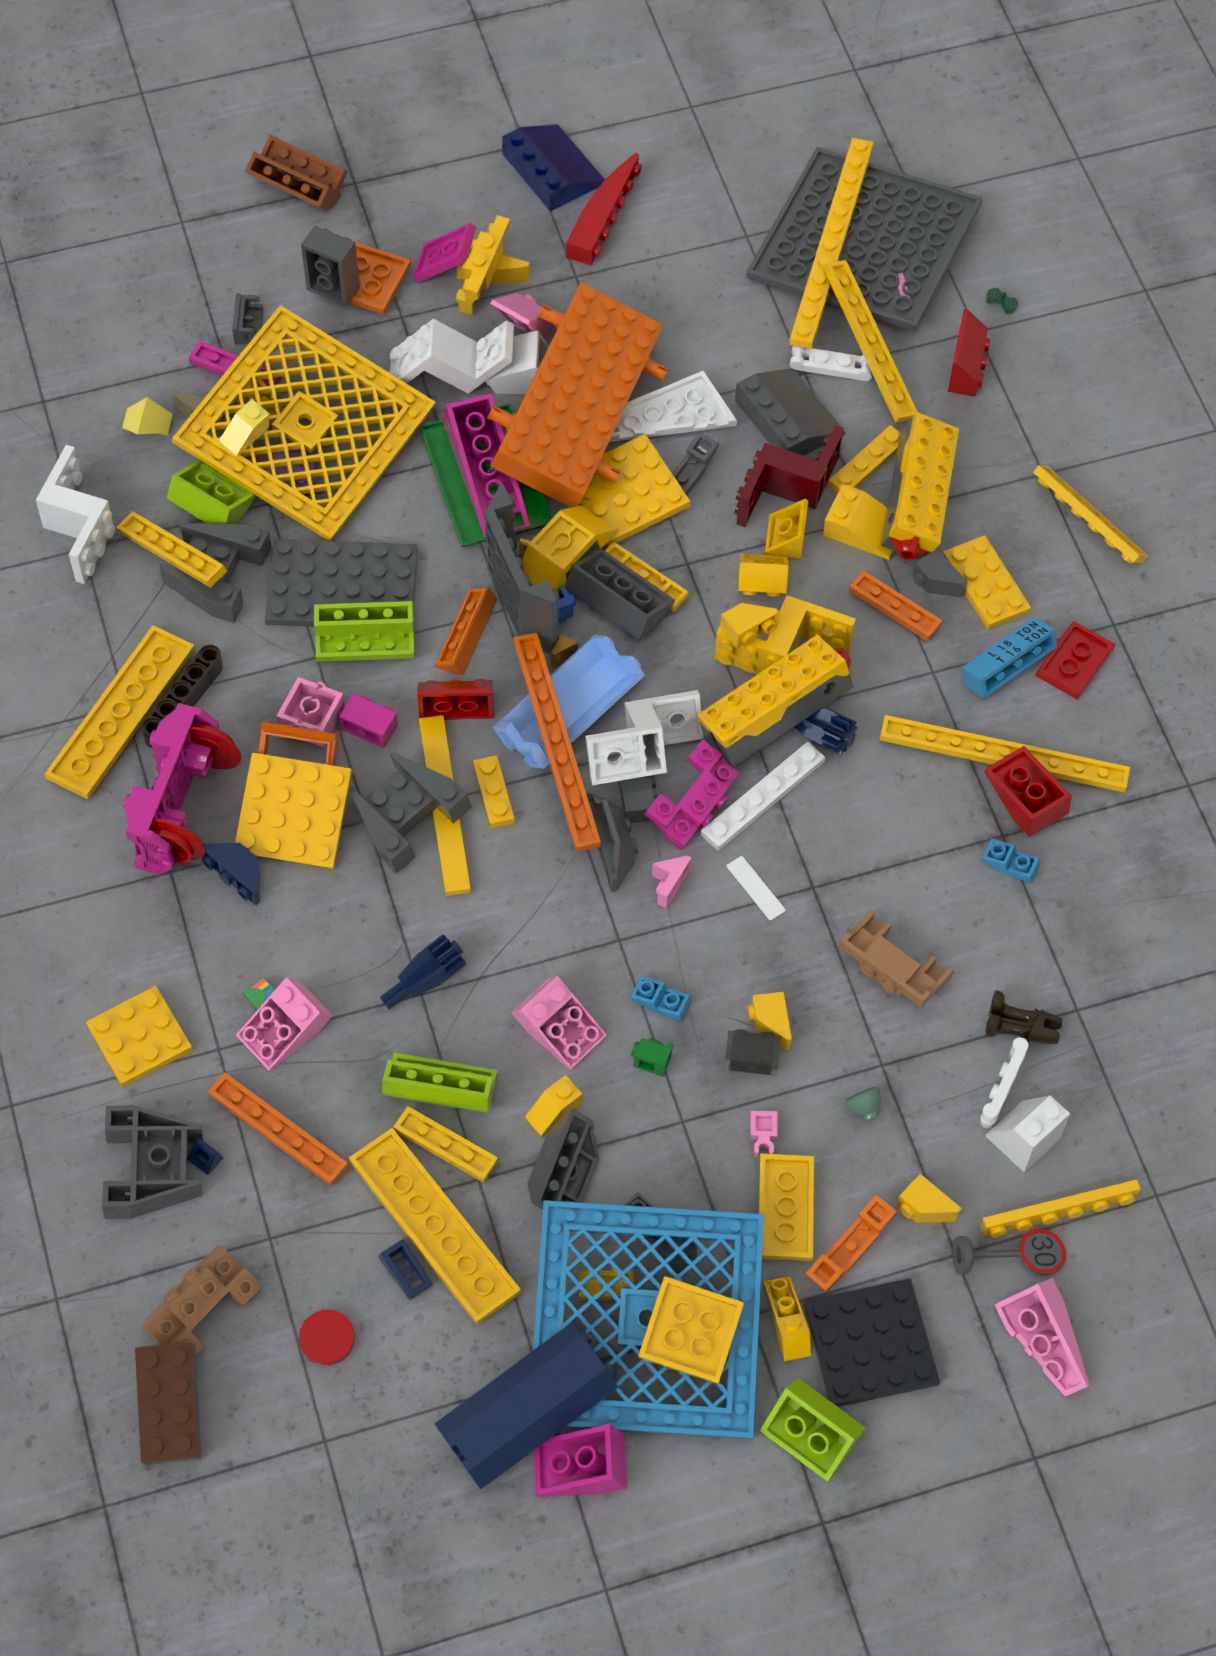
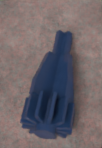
[794,707,857,755]
[380,934,467,1009]

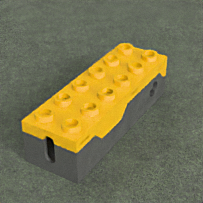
[881,412,959,560]
[697,634,854,767]

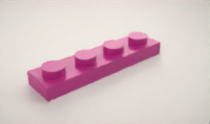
[189,341,282,386]

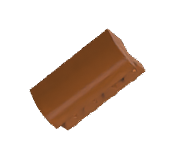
[245,135,348,211]

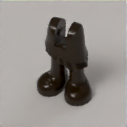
[985,990,1063,1044]

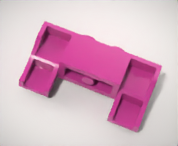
[644,739,740,850]

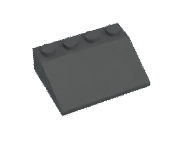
[735,369,845,456]

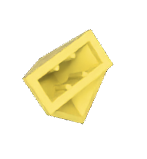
[122,397,173,436]

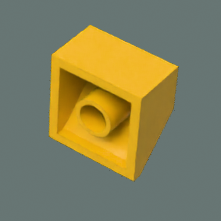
[738,553,789,597]

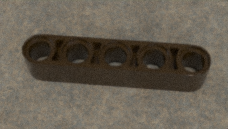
[141,644,223,748]

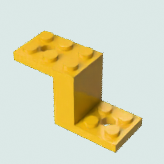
[714,595,856,674]

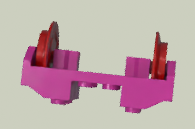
[123,703,242,874]

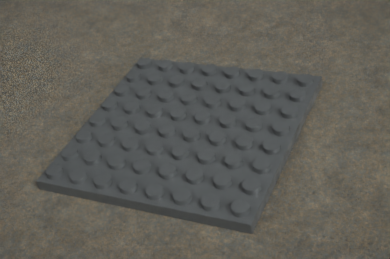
[747,147,983,332]

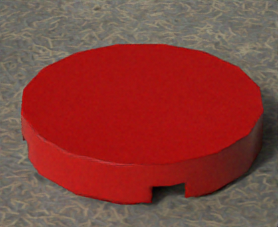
[299,1310,355,1365]

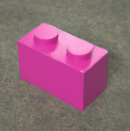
[338,694,398,748]

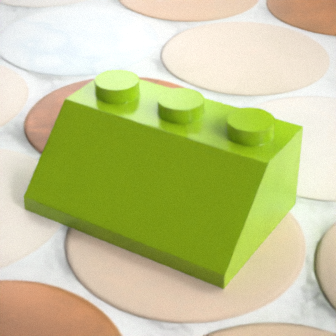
[166,459,256,524]
[760,1378,866,1482]

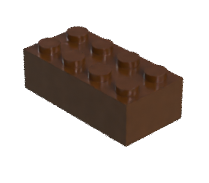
[135,1342,201,1465]

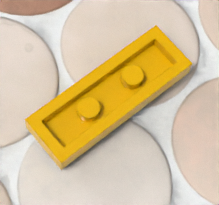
[473,755,515,829]

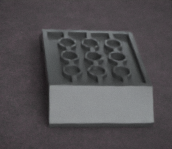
[485,485,560,655]

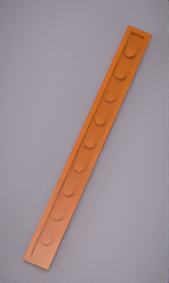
[513,632,601,852]

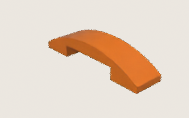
[805,1194,897,1292]

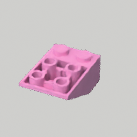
[511,976,607,1070]
[236,977,333,1071]

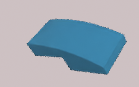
[982,838,1041,883]
[631,976,691,1021]

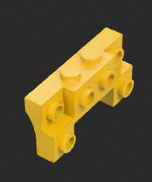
[456,215,511,316]

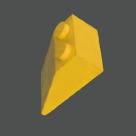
[823,484,894,560]

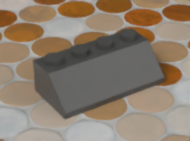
[565,548,675,641]

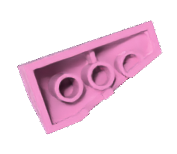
[994,1278,1090,1397]

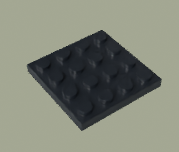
[804,1278,940,1407]

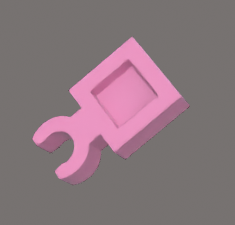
[750,1111,777,1157]

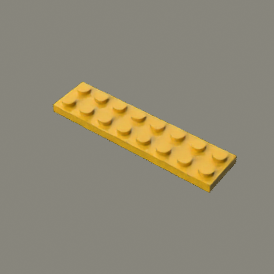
[45,625,195,799]
[349,1128,521,1325]

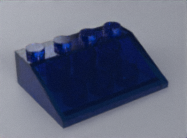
[502,124,605,212]

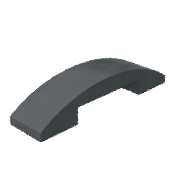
[672,432,719,495]

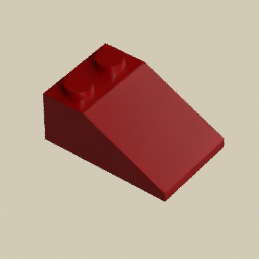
[984,746,1072,837]

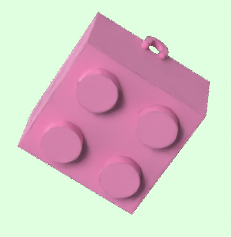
[277,677,345,748]

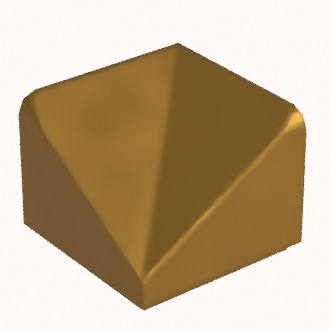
[551,635,578,669]

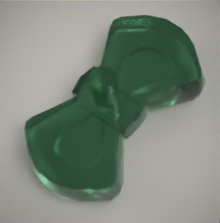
[986,288,1018,314]

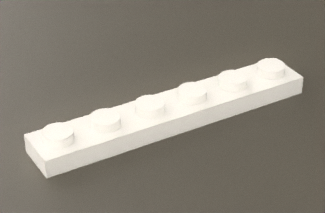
[701,741,825,851]

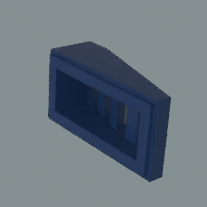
[378,1239,433,1300]

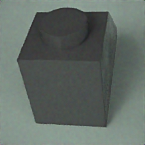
[912,549,968,597]

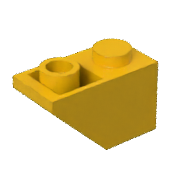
[720,603,779,649]

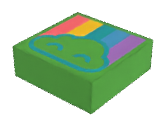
[243,977,275,1010]

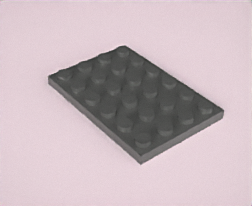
[265,539,418,627]

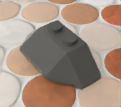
[586,793,638,892]
[527,1108,599,1210]

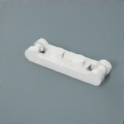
[790,346,872,381]
[980,1037,1028,1128]

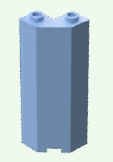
[493,635,645,769]

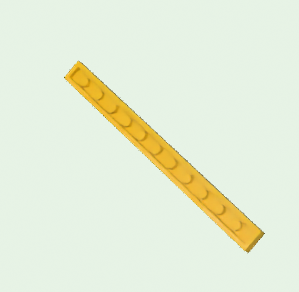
[789,138,874,349]

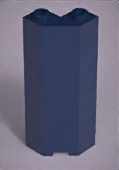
[434,1322,618,1489]

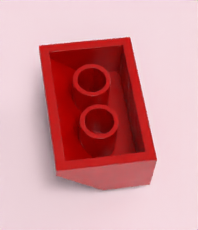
[948,309,991,397]
[417,679,494,720]

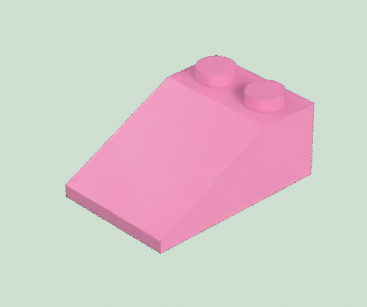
[490,293,556,342]

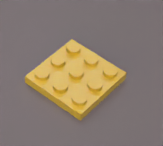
[86,986,193,1088]
[638,1276,744,1384]

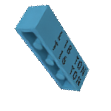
[962,617,1057,698]

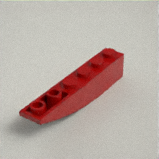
[566,153,642,265]

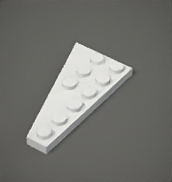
[609,371,737,442]

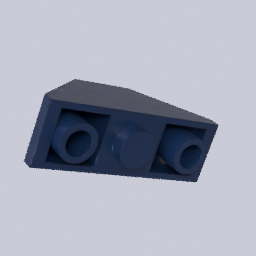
[201,843,260,905]

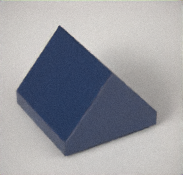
[187,1138,223,1175]

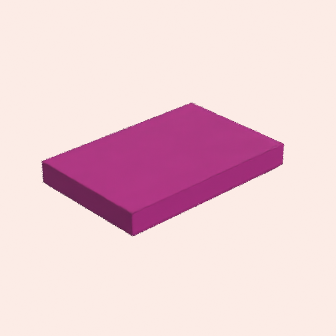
[413,223,476,283]

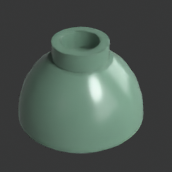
[845,1087,881,1121]

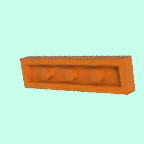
[849,570,943,642]

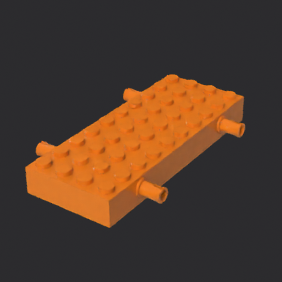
[487,282,668,507]

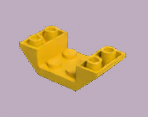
[522,505,616,595]

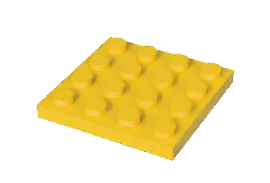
[579,434,691,548]
[235,753,353,869]

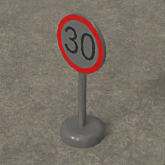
[953,1229,1066,1275]

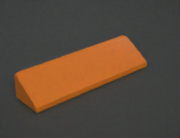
[435,588,497,675]

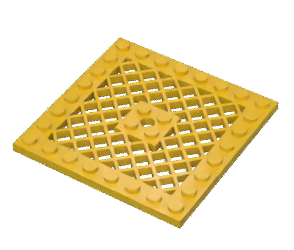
[172,305,436,541]

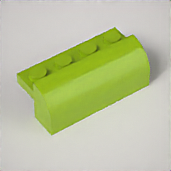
[314,601,415,662]
[382,1052,498,1113]

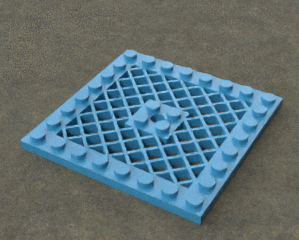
[533,1200,764,1439]

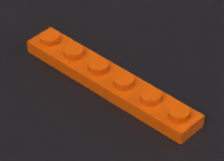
[207,1072,348,1186]

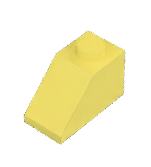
[219,399,270,458]

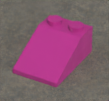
[534,1424,627,1497]

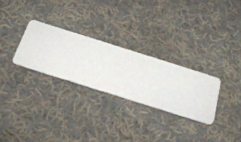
[726,856,786,920]

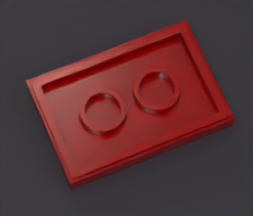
[1035,621,1115,700]

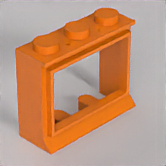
[258,720,340,766]

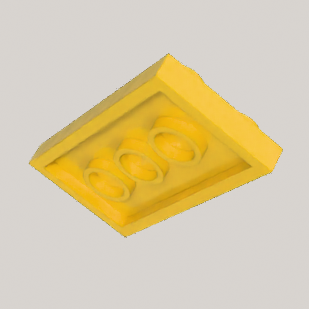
[943,535,1031,630]
[759,1154,814,1261]

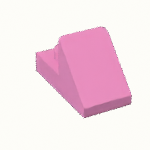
[652,855,691,908]

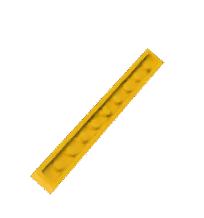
[879,715,1130,793]

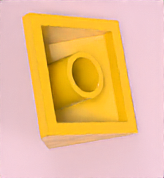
[764,499,808,559]

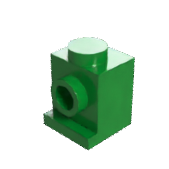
[631,1038,673,1077]

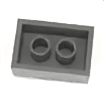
[301,226,360,306]

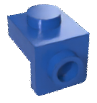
[557,585,576,623]

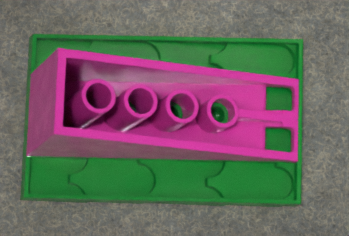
[419,393,552,548]

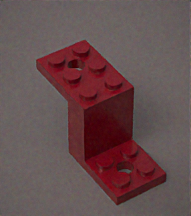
[734,425,844,527]

